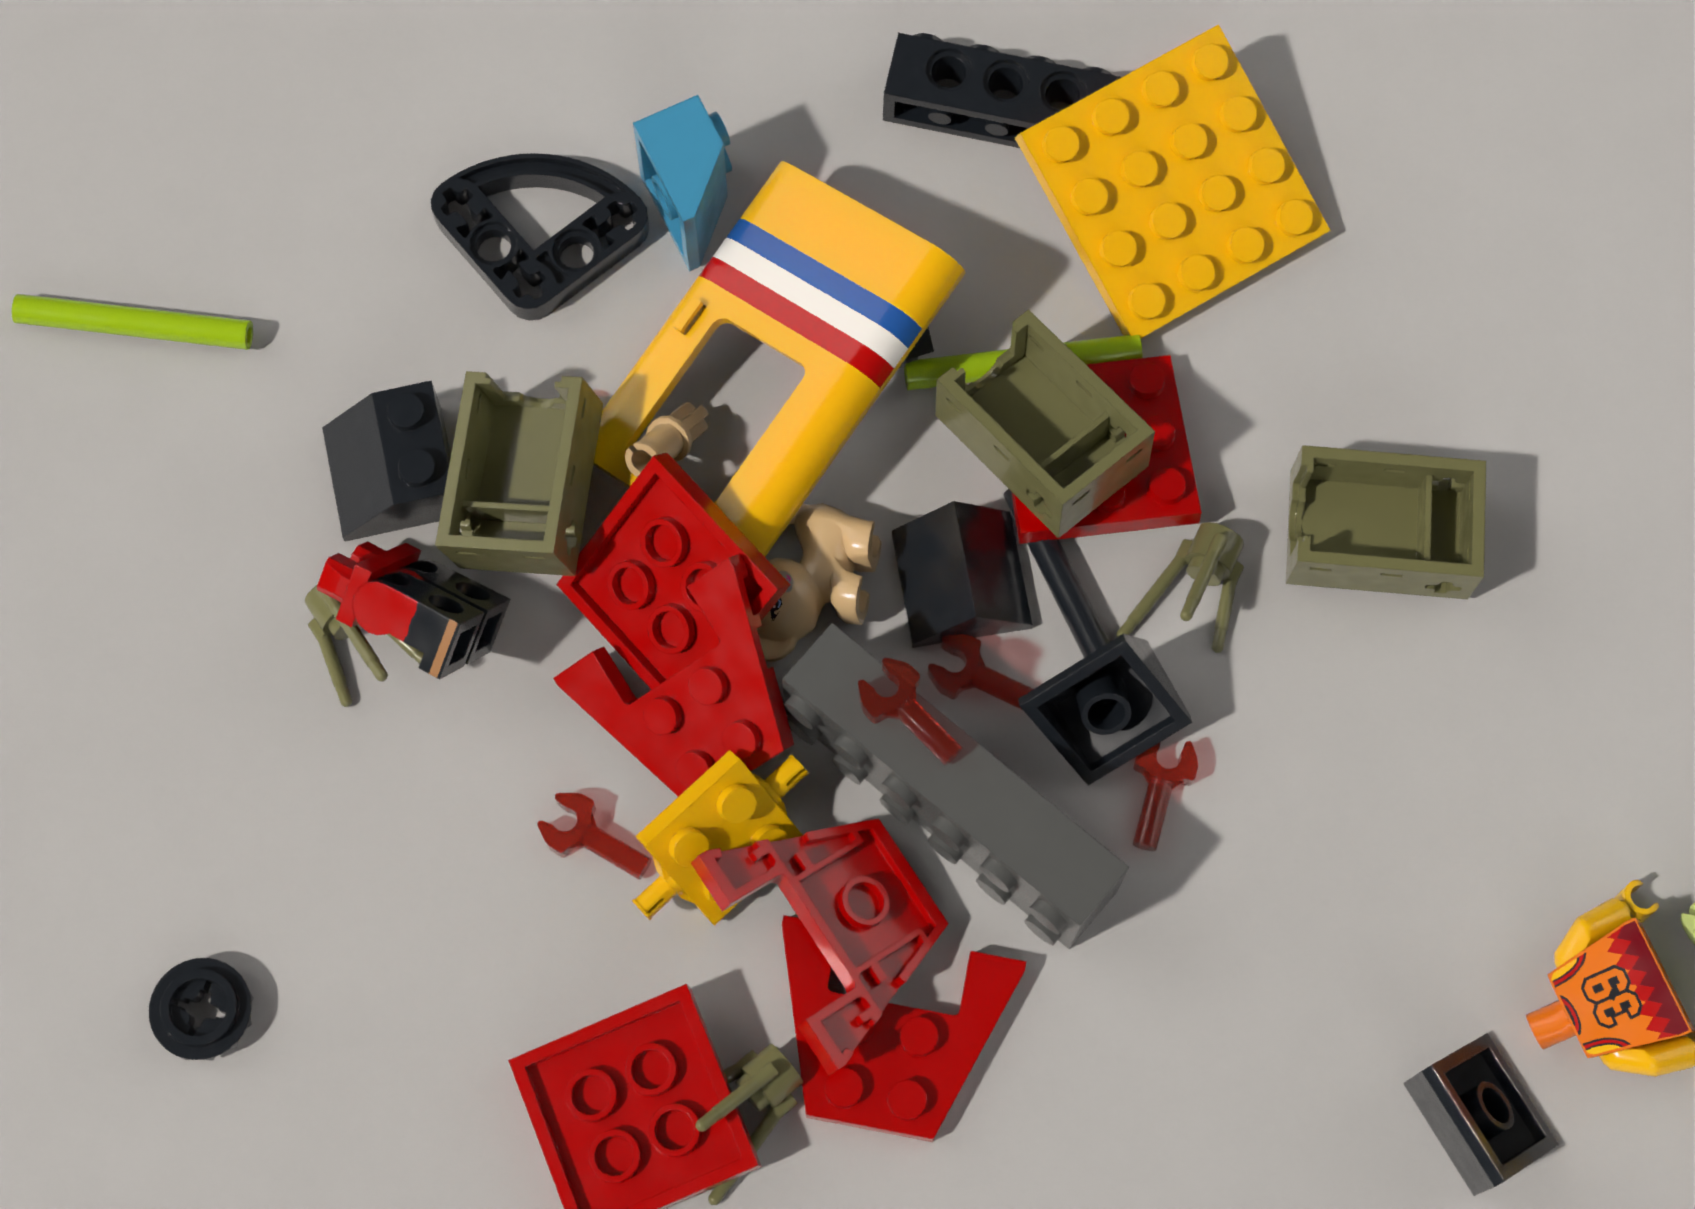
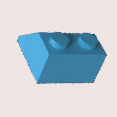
[633,95,732,272]

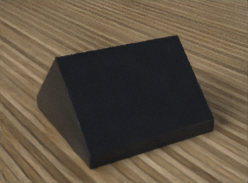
[891,501,1033,648]
[1018,633,1192,786]
[1403,1033,1559,1196]

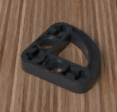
[431,153,650,321]

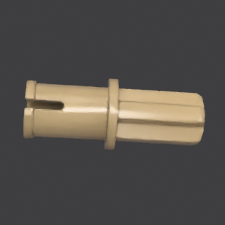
[625,402,708,477]

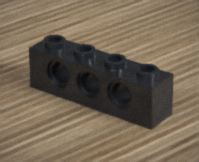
[883,32,1121,148]

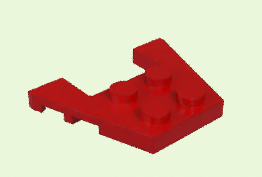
[553,553,794,797]
[691,818,949,1076]
[782,915,1027,1142]

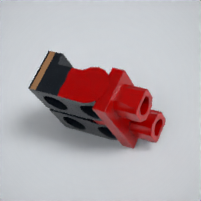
[317,541,511,680]

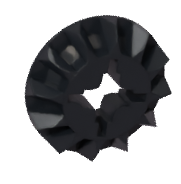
[149,958,254,1061]

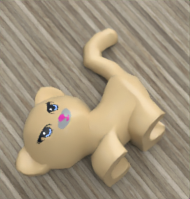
[757,503,882,662]

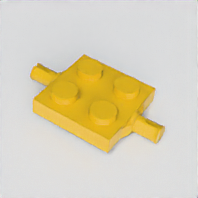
[632,750,809,926]

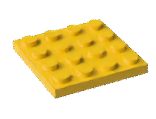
[1015,24,1331,338]

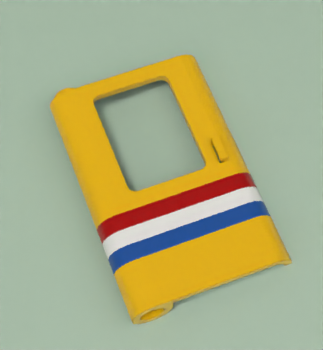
[594,161,966,557]

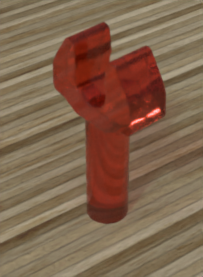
[927,634,1033,710]
[858,657,963,765]
[1132,741,1198,851]
[537,793,652,880]

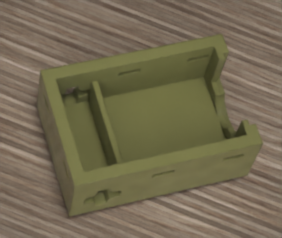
[935,309,1155,538]
[435,371,603,576]
[1286,445,1486,600]

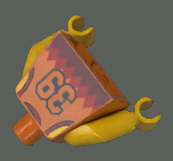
[1526,880,1695,1077]

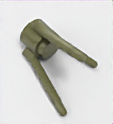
[1116,522,1244,653]
[305,584,424,707]
[695,1043,803,1205]

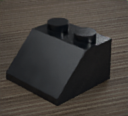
[322,380,451,542]

